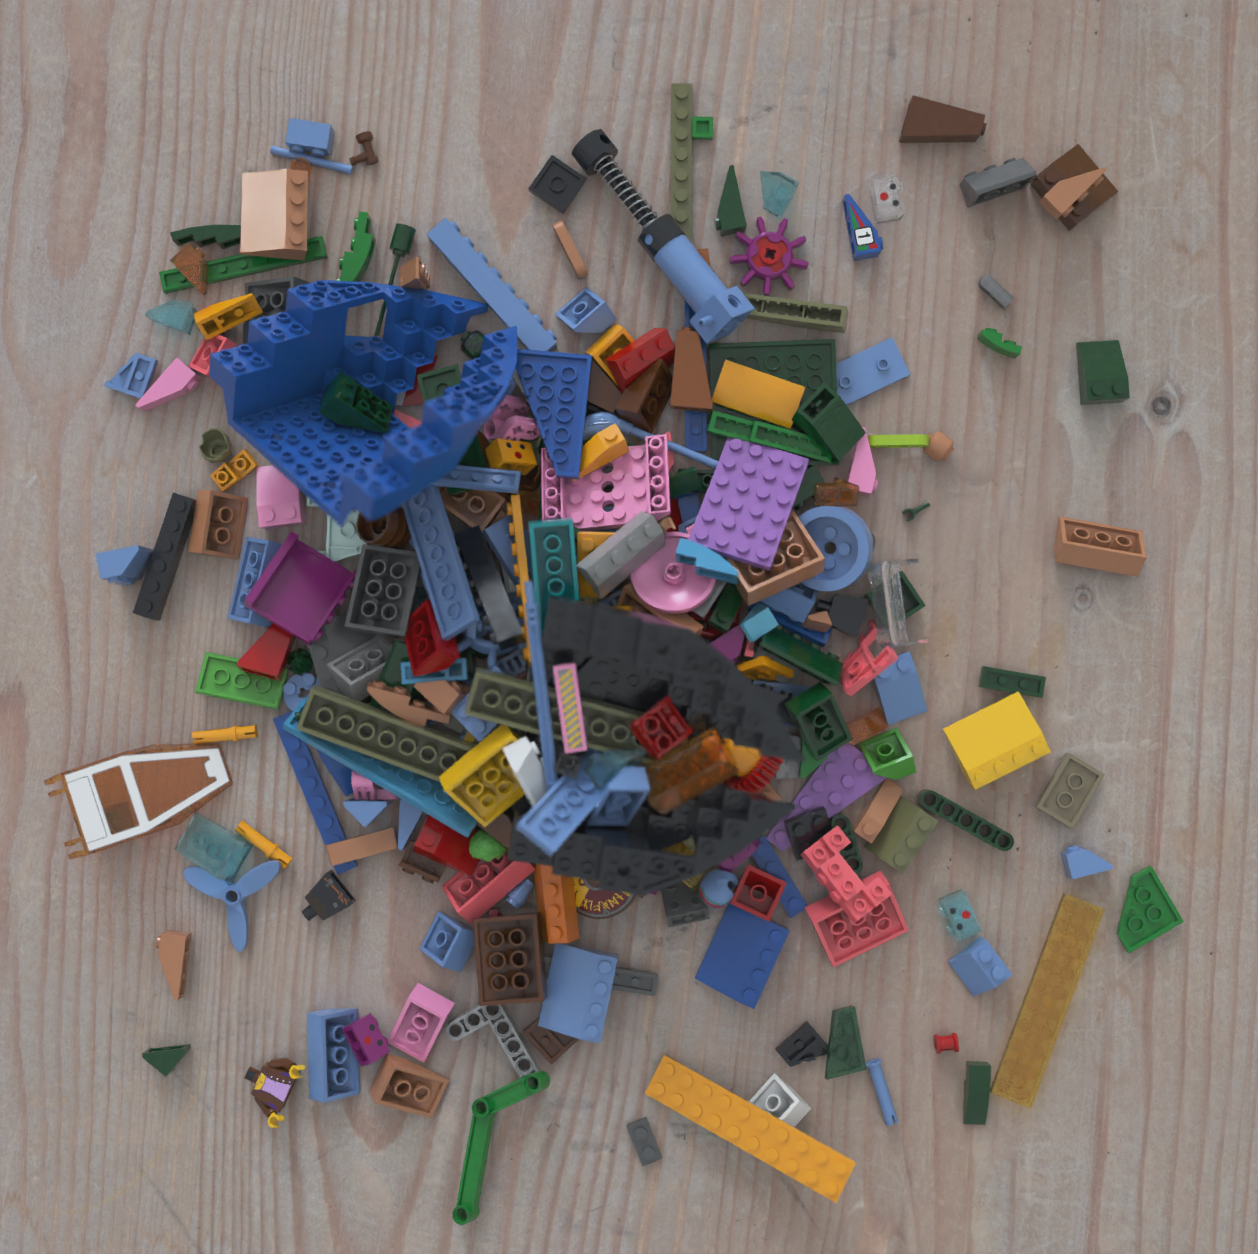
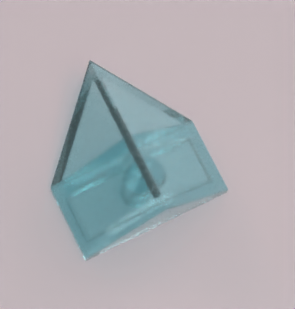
[760,171,799,218]

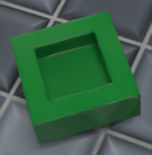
[692,117,713,140]

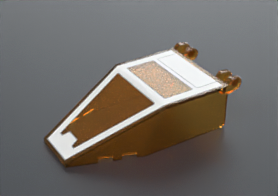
[44,744,233,859]

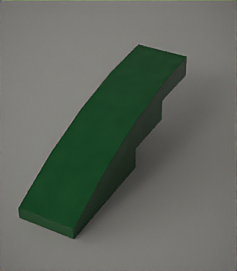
[170,224,241,249]
[669,467,702,498]

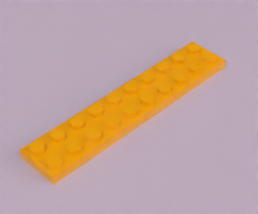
[645,1054,856,1203]

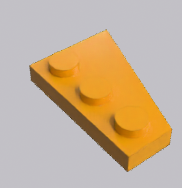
[577,532,615,597]

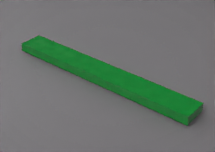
[159,236,328,294]

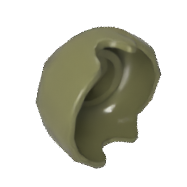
[199,428,232,463]

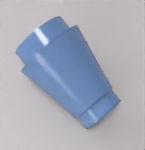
[505,878,535,910]

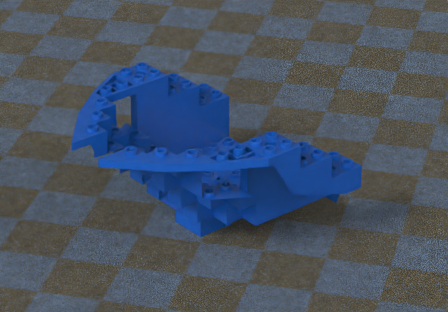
[209,280,517,528]

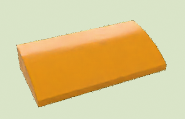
[712,360,805,429]

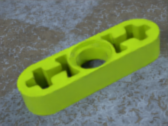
[868,434,929,448]

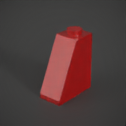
[237,624,296,681]

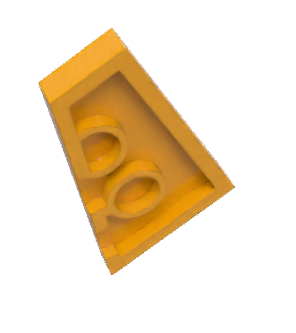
[736,656,794,681]

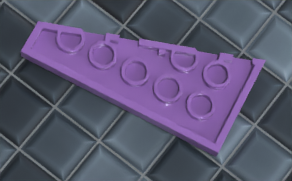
[766,743,887,851]

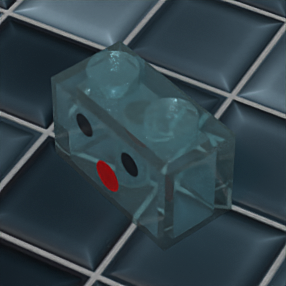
[938,889,982,941]

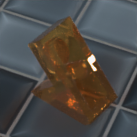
[814,477,859,506]

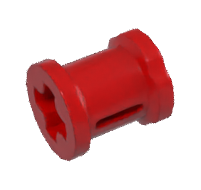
[933,1033,959,1054]

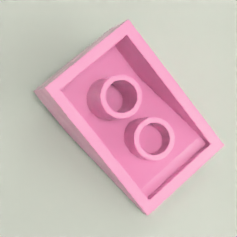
[257,465,306,530]
[388,983,455,1063]

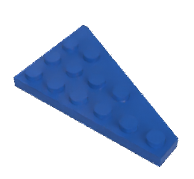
[516,349,592,479]

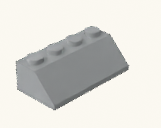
[576,511,665,599]

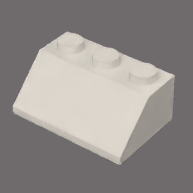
[502,736,546,807]
[749,1073,811,1127]

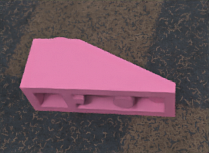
[135,357,201,411]
[844,427,878,496]

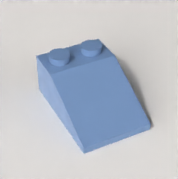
[871,651,927,725]

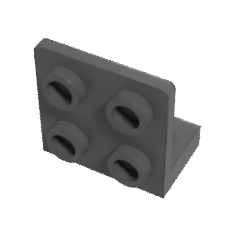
[661,874,710,927]

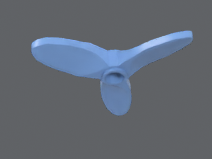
[183,860,281,952]

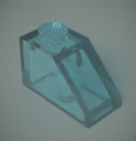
[145,299,198,335]

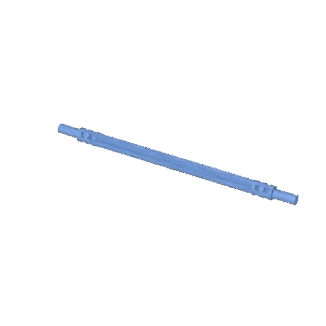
[524,581,558,793]

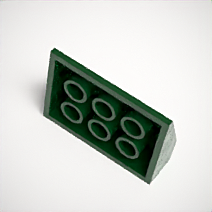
[755,625,843,686]

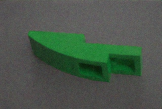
[337,211,376,282]

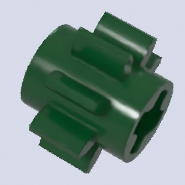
[287,648,313,676]

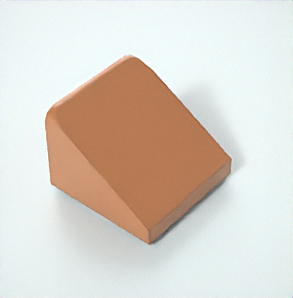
[802,611,832,632]

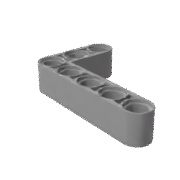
[446,1004,542,1094]

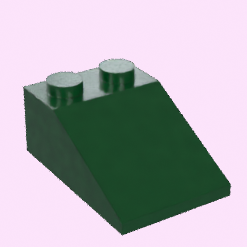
[1076,340,1130,405]
[785,681,852,762]

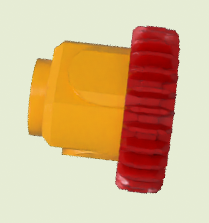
[702,731,784,794]

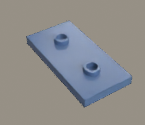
[836,337,911,405]
[482,515,533,586]

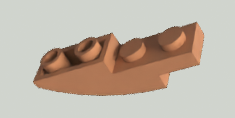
[367,680,450,727]

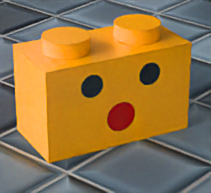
[485,438,537,475]

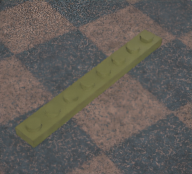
[670,83,692,242]

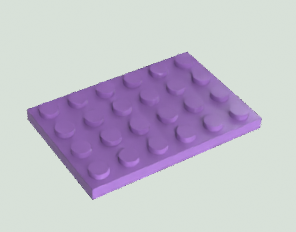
[688,437,809,571]

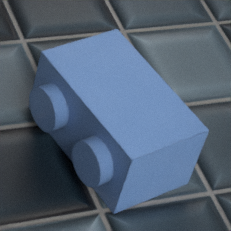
[285,118,334,157]

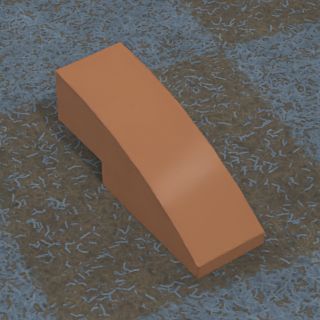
[326,827,398,866]

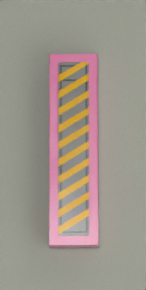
[553,662,587,753]

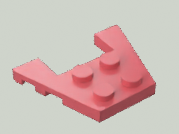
[839,619,898,696]

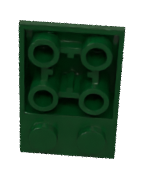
[319,372,393,433]
[791,382,866,462]

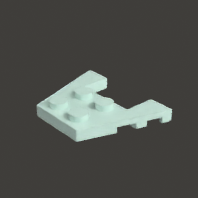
[306,496,369,562]

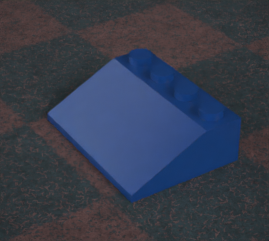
[695,903,789,1009]

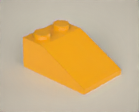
[585,323,634,390]

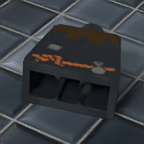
[302,869,356,921]

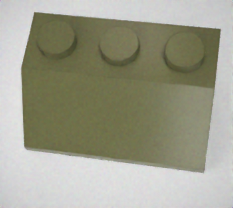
[864,796,939,874]

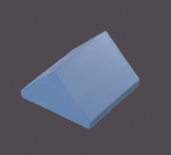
[343,798,393,827]

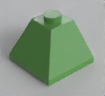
[858,727,916,780]

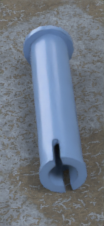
[865,1059,899,1126]

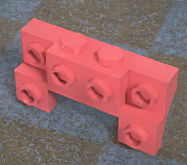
[800,825,892,923]

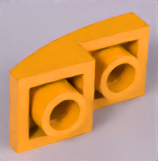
[210,449,259,492]

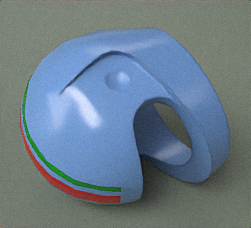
[699,870,738,908]

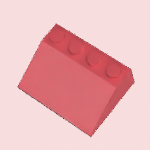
[805,870,909,968]

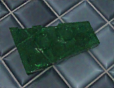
[825,1005,867,1080]

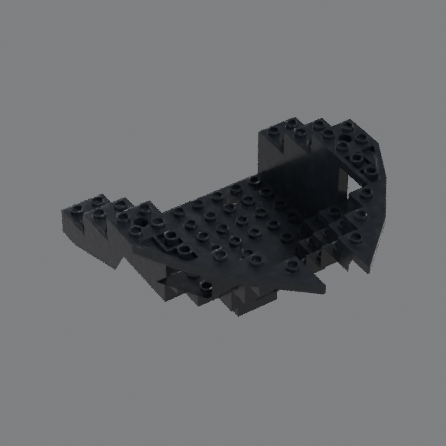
[508,595,805,896]

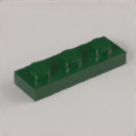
[978,666,1046,698]

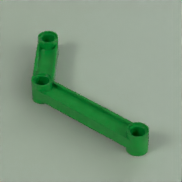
[452,1071,550,1225]

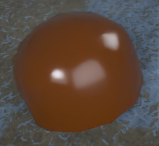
[519,463,541,492]

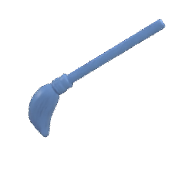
[583,412,718,469]

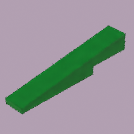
[705,410,832,463]

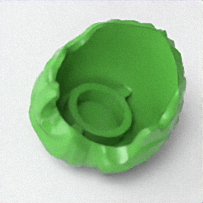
[469,829,508,862]

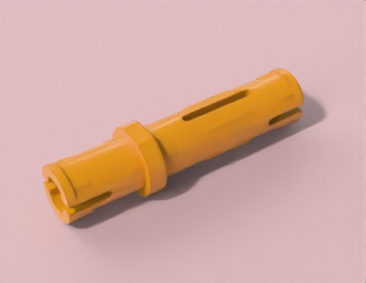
[192,725,258,745]
[235,820,293,869]

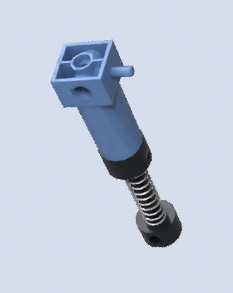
[571,129,755,344]

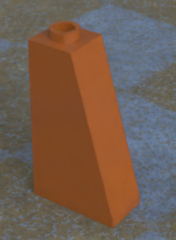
[670,327,713,412]

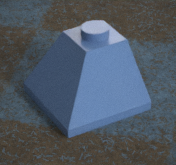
[555,287,617,333]

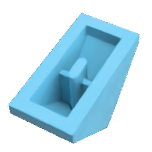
[740,603,778,643]

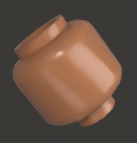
[923,431,955,462]

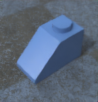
[1060,845,1114,879]

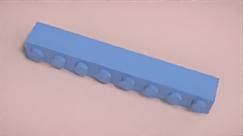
[427,218,557,352]

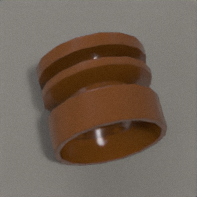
[356,507,411,549]

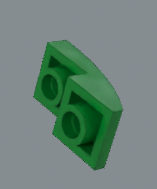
[977,328,1022,358]

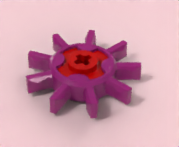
[729,216,809,296]

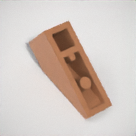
[852,778,904,844]
[156,930,192,1000]

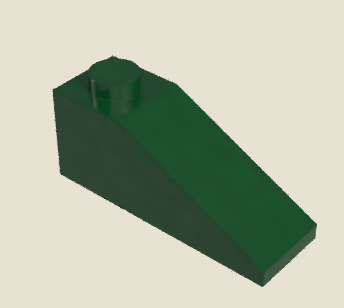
[714,165,747,237]

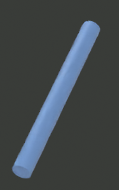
[270,146,353,174]

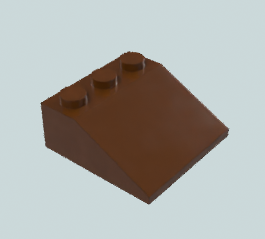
[1030,144,1118,231]

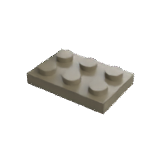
[1034,752,1105,829]

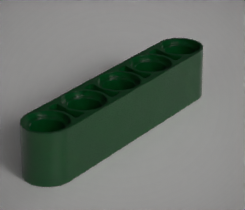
[917,789,1014,851]

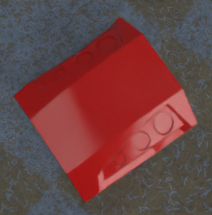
[630,696,694,759]

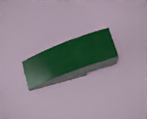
[963,1061,991,1125]

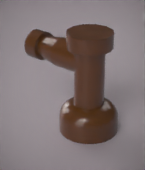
[349,131,379,166]

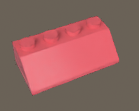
[442,848,536,925]

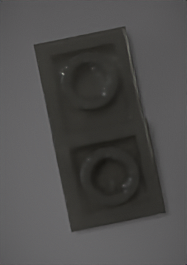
[554,747,589,779]

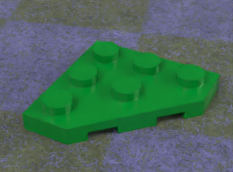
[1116,866,1184,953]

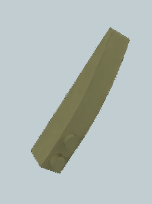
[743,293,849,333]

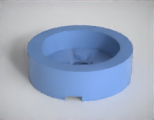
[798,506,873,591]

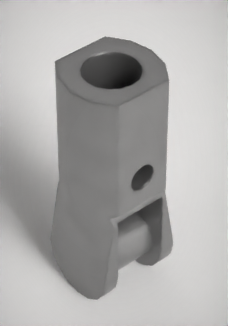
[978,275,1014,309]

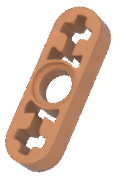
[552,220,588,279]

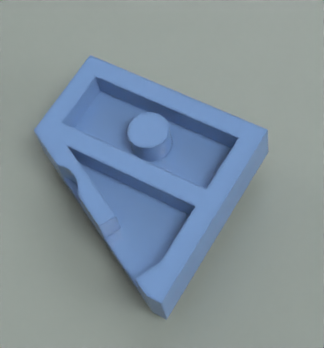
[104,353,158,399]

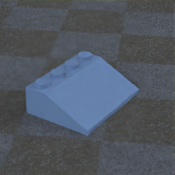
[538,943,618,1043]

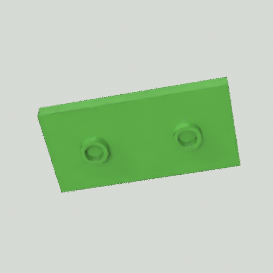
[195,652,289,710]

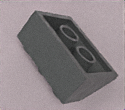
[960,158,1037,207]

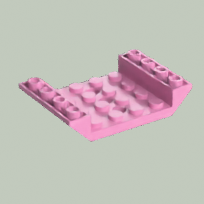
[541,434,671,532]

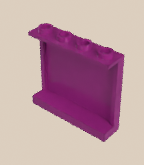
[244,531,357,646]

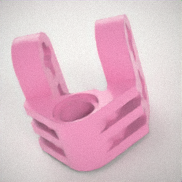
[484,395,540,441]
[351,770,399,800]

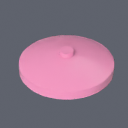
[631,532,716,614]

